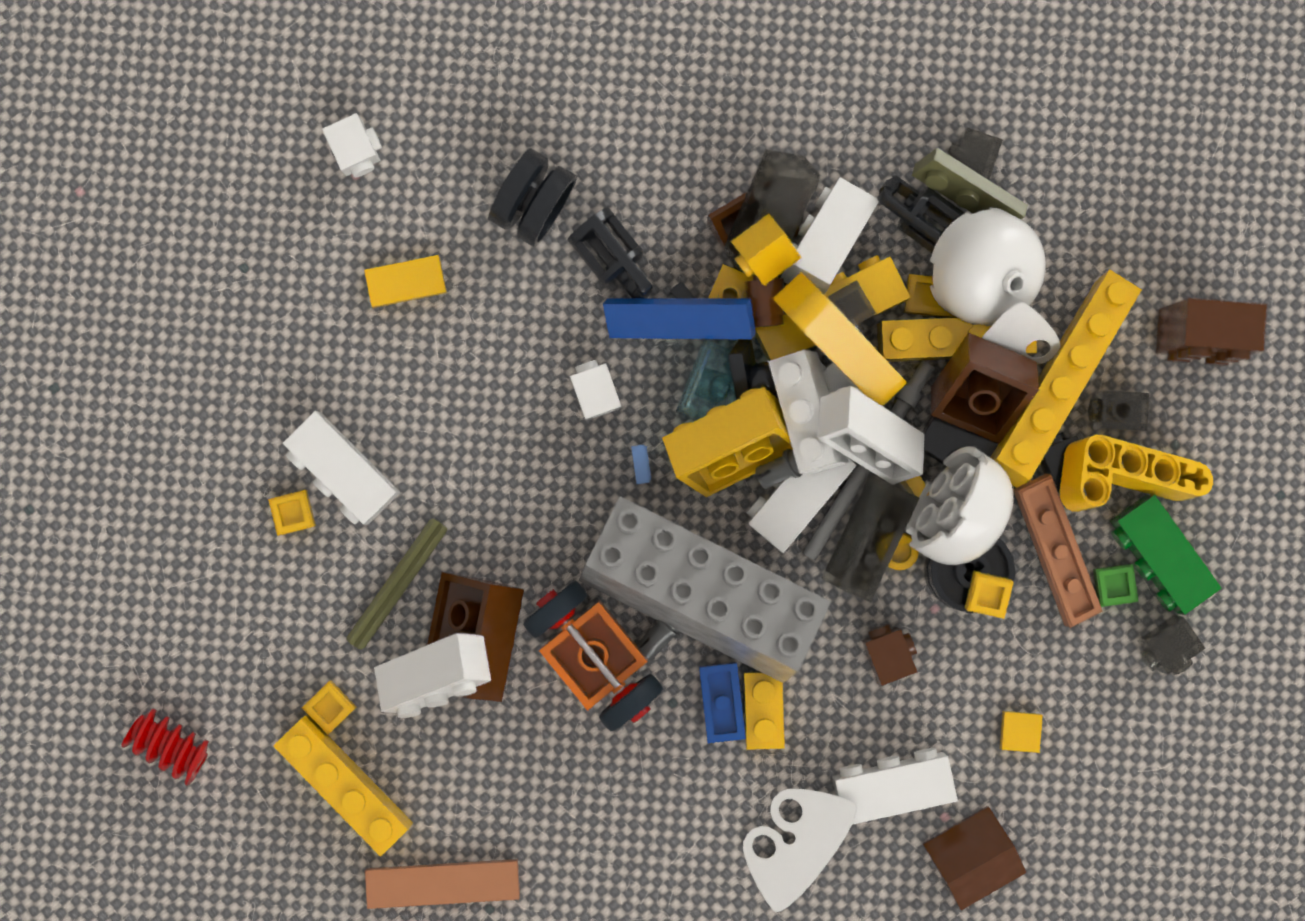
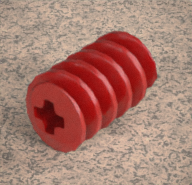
[121,708,209,786]

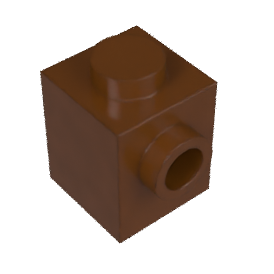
[861,624,917,686]

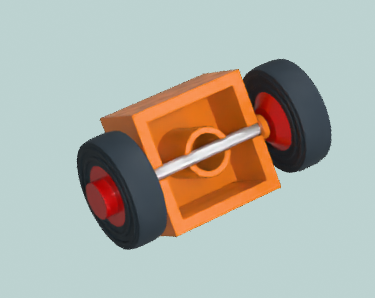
[523,581,663,732]

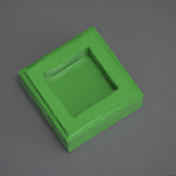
[1093,564,1139,607]

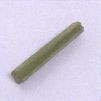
[347,519,447,650]

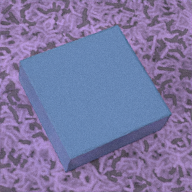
[631,444,651,484]

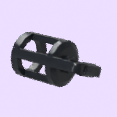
[877,176,965,253]
[567,207,653,298]

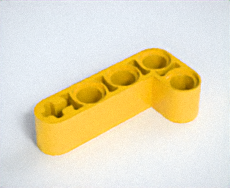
[773,272,907,406]
[1060,434,1213,512]

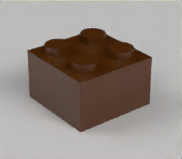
[931,333,1039,444]

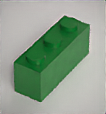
[1110,495,1222,615]

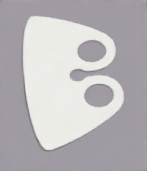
[982,302,1060,364]
[743,789,857,912]

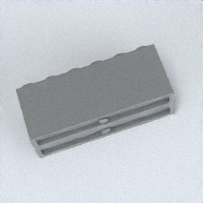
[579,496,831,683]

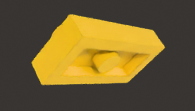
[744,672,785,750]

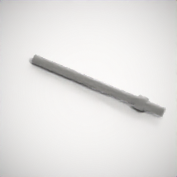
[802,360,935,561]

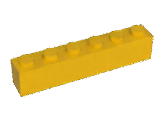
[990,269,1142,488]

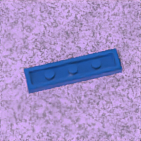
[603,298,756,339]

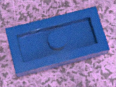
[699,662,746,743]

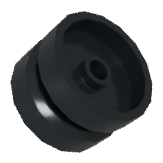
[488,148,578,247]
[924,538,1016,614]

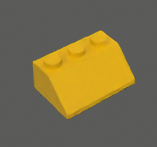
[662,387,793,498]

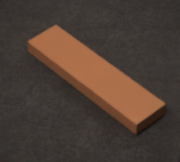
[1013,474,1103,628]
[365,859,520,909]

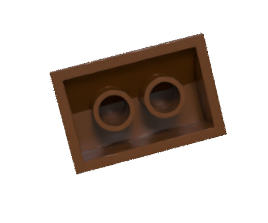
[427,572,524,702]

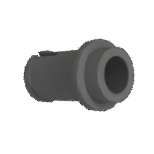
[756,449,802,489]
[636,620,680,661]

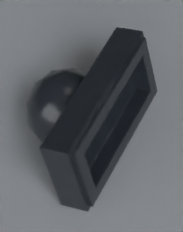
[728,339,777,400]

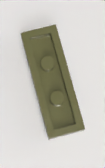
[912,148,1028,219]

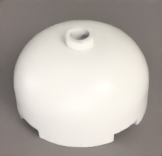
[930,207,1046,326]
[906,446,1013,565]

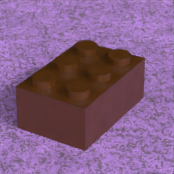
[1156,298,1267,366]

